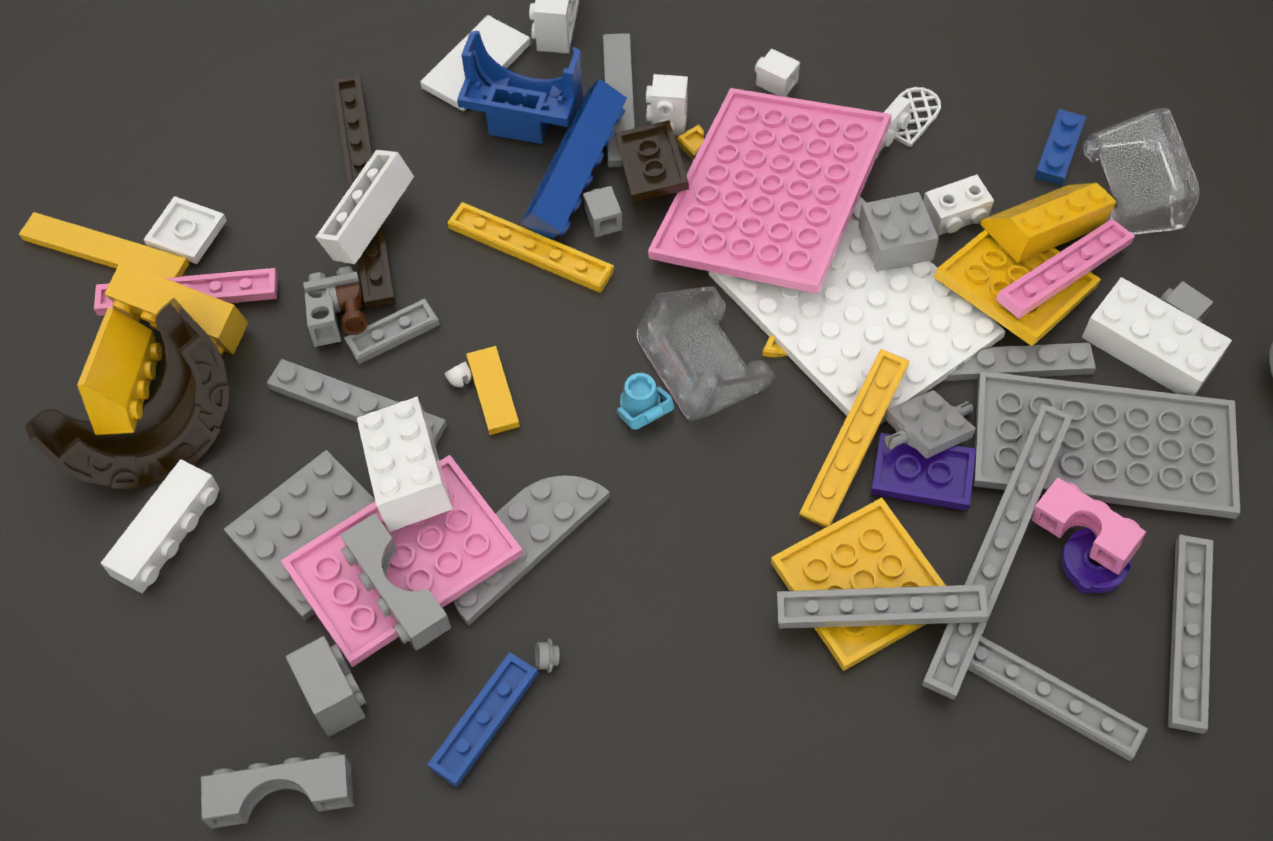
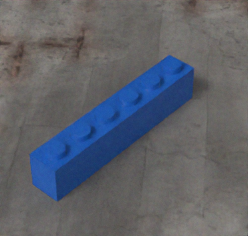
[521,79,627,239]

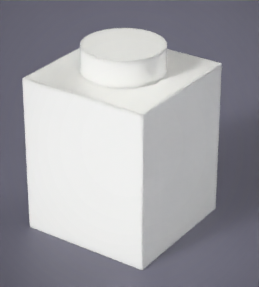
[755,49,800,97]

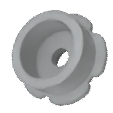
[535,639,559,673]

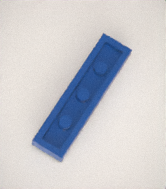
[427,652,538,787]

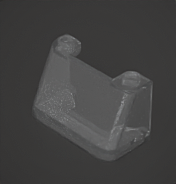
[1083,107,1199,235]
[637,286,775,421]

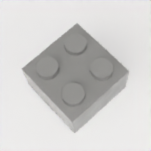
[858,192,939,272]
[285,636,366,737]

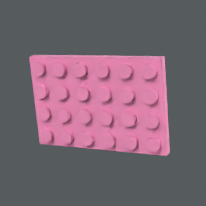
[281,455,523,667]

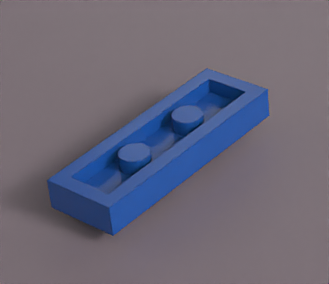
[1035,109,1086,186]

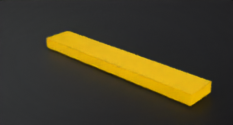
[447,202,614,293]
[19,212,189,278]
[799,349,910,528]

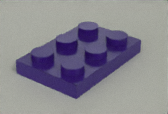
[871,433,976,511]

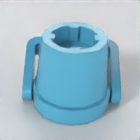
[616,373,674,429]

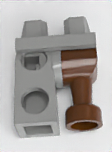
[303,266,367,347]

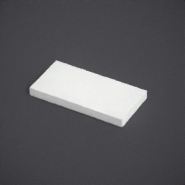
[420,15,531,112]

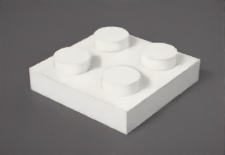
[144,196,227,264]

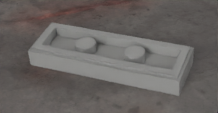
[344,298,440,365]

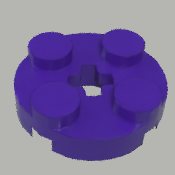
[1061,528,1131,593]

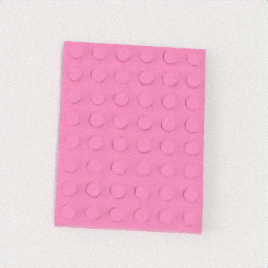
[648,88,891,294]

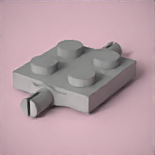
[884,390,976,459]

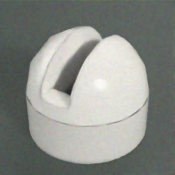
[444,361,472,387]

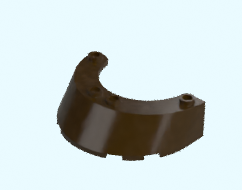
[25,298,229,489]

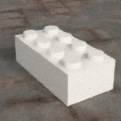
[529,0,579,53]
[1082,277,1232,396]
[357,396,453,532]

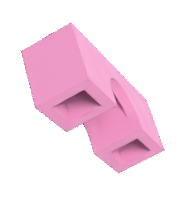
[1032,478,1146,575]

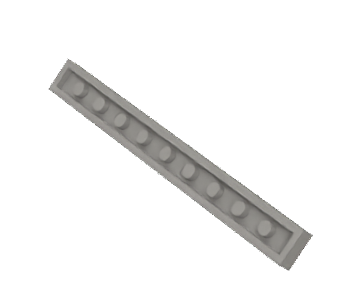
[922,403,1073,700]

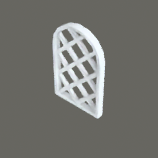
[884,87,941,148]

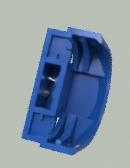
[457,31,583,144]

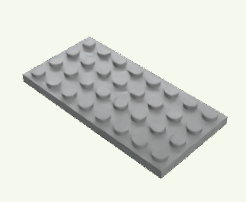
[973,371,1240,519]

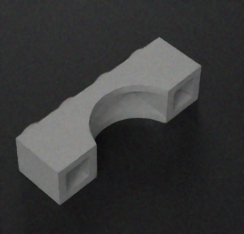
[340,513,451,651]
[201,752,354,829]

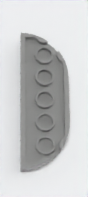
[453,475,610,626]

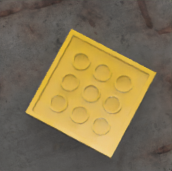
[934,230,1101,346]
[770,498,946,671]

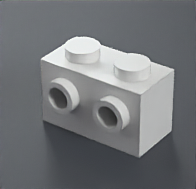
[646,74,688,136]
[923,175,994,236]

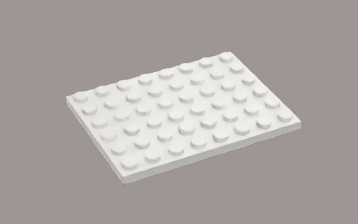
[709,197,1005,425]

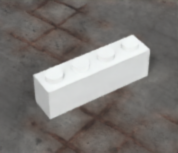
[316,150,414,264]
[101,459,220,593]

